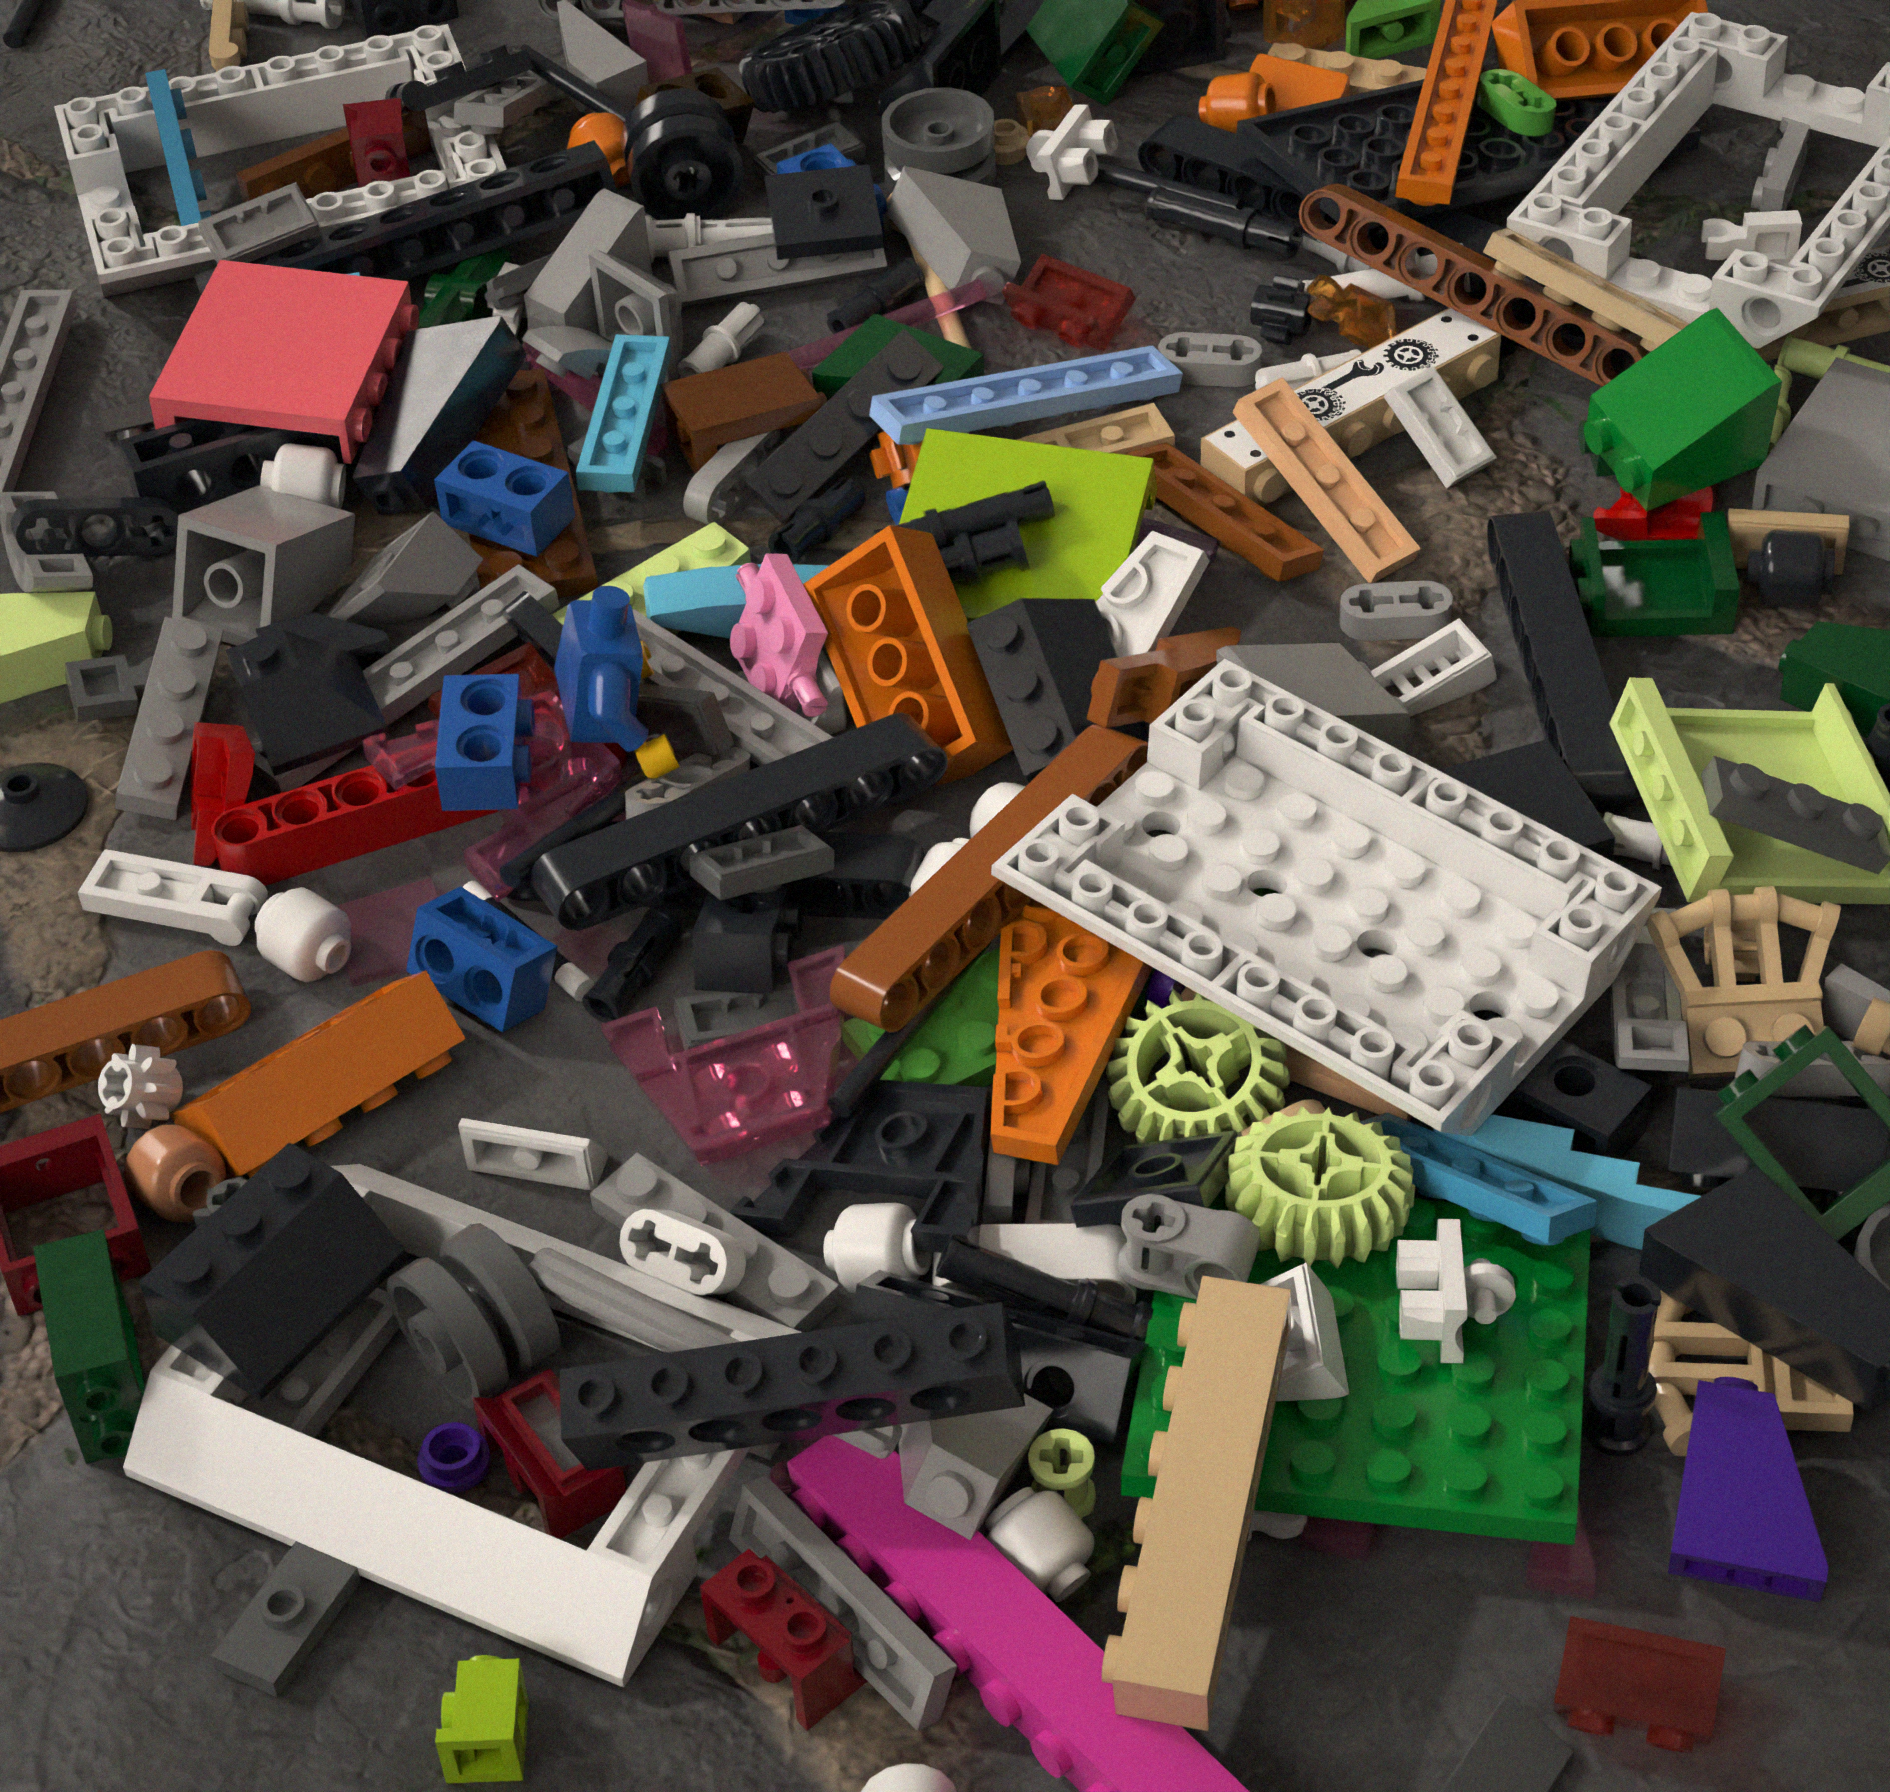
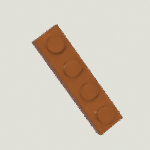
[1126,442,1324,582]

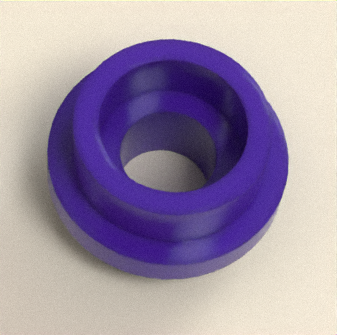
[417,1422,491,1493]

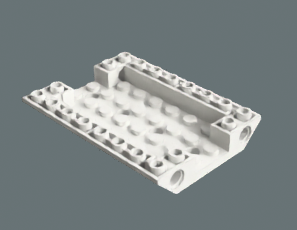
[991,659,1662,1137]

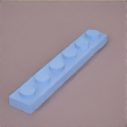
[869,345,1183,445]

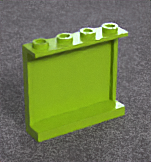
[899,428,1157,623]

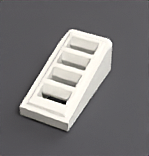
[1371,618,1497,717]

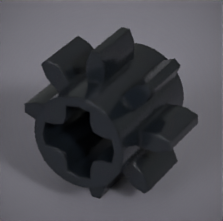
[1250,274,1315,345]

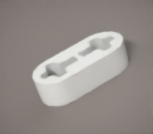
[619,1209,746,1295]

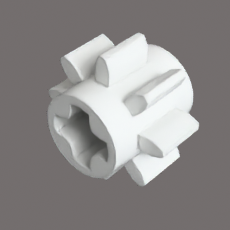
[98,1044,183,1129]

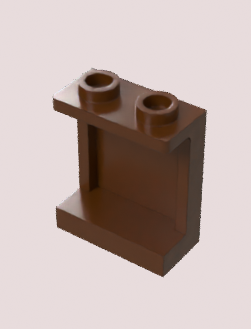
[660,351,827,474]

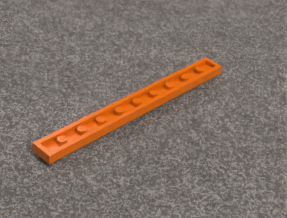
[1395,0,1499,206]

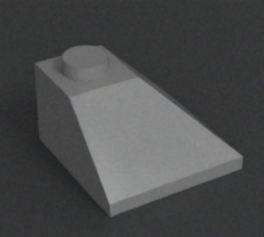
[588,249,684,383]
[327,511,483,627]

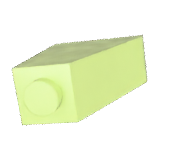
[0,591,112,704]

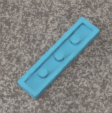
[576,334,672,493]

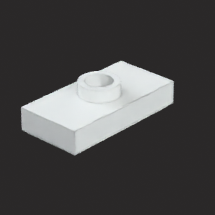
[1384,366,1497,489]

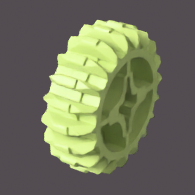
[1106,989,1290,1144]
[1224,1106,1415,1269]

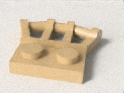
[1646,886,1841,1079]
[1649,1290,1854,1456]

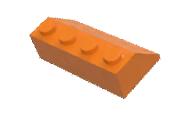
[1491,0,1708,101]
[803,525,1013,787]
[169,971,466,1179]

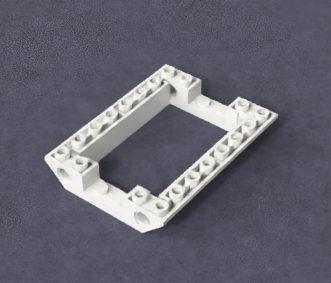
[1507,12,1890,349]
[54,24,507,297]
[123,1164,801,1688]

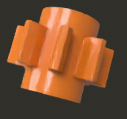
[869,431,923,489]

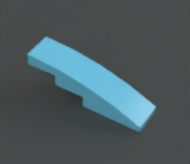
[643,564,829,639]
[1434,1115,1701,1250]

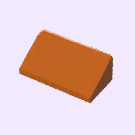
[1249,53,1350,112]

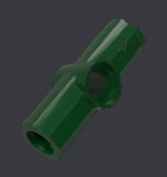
[418,247,513,329]

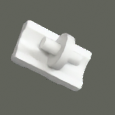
[1026,105,1118,200]
[1396,1219,1516,1363]

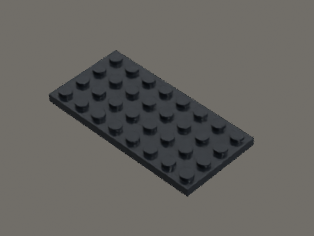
[1236,62,1701,232]

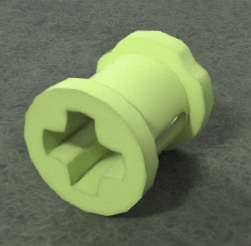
[1028,1429,1096,1519]

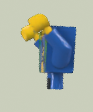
[554,586,680,779]

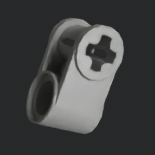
[1118,1194,1261,1300]

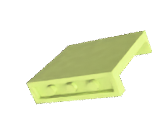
[1609,677,1890,904]

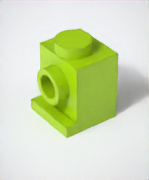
[435,1655,529,1784]

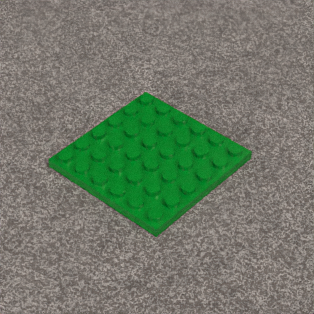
[1121,1187,1591,1545]

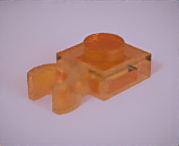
[1016,86,1073,137]
[1307,274,1396,349]

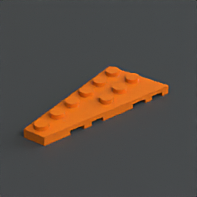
[990,899,1153,1165]

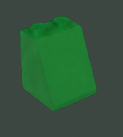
[1584,307,1782,511]

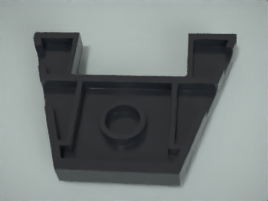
[730,1080,992,1253]

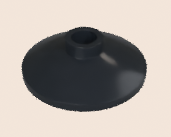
[0,762,89,852]

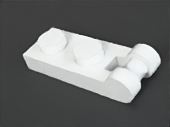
[78,849,268,946]

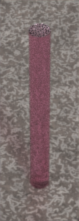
[787,279,987,369]

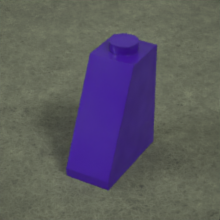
[1667,1377,1829,1603]

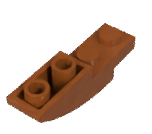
[1087,626,1241,728]

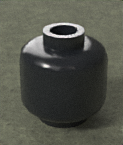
[1746,530,1835,609]

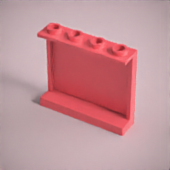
[149,260,419,464]

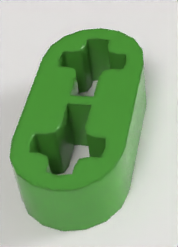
[1476,69,1556,136]

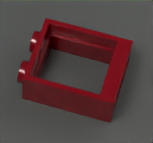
[0,1114,152,1316]

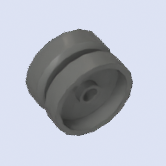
[882,87,997,194]
[386,1223,561,1408]

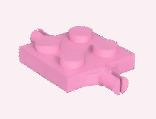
[730,553,828,717]

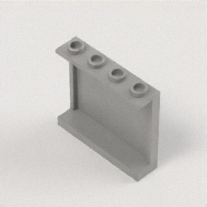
[1752,357,1890,561]

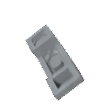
[0,491,93,593]
[1610,908,1689,1072]

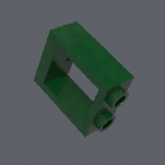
[1713,1024,1890,1241]
[33,1229,146,1464]

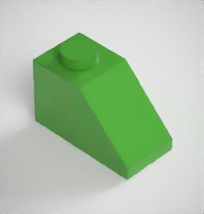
[1345,0,1441,60]

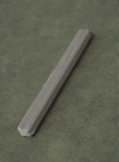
[527,1248,903,1459]

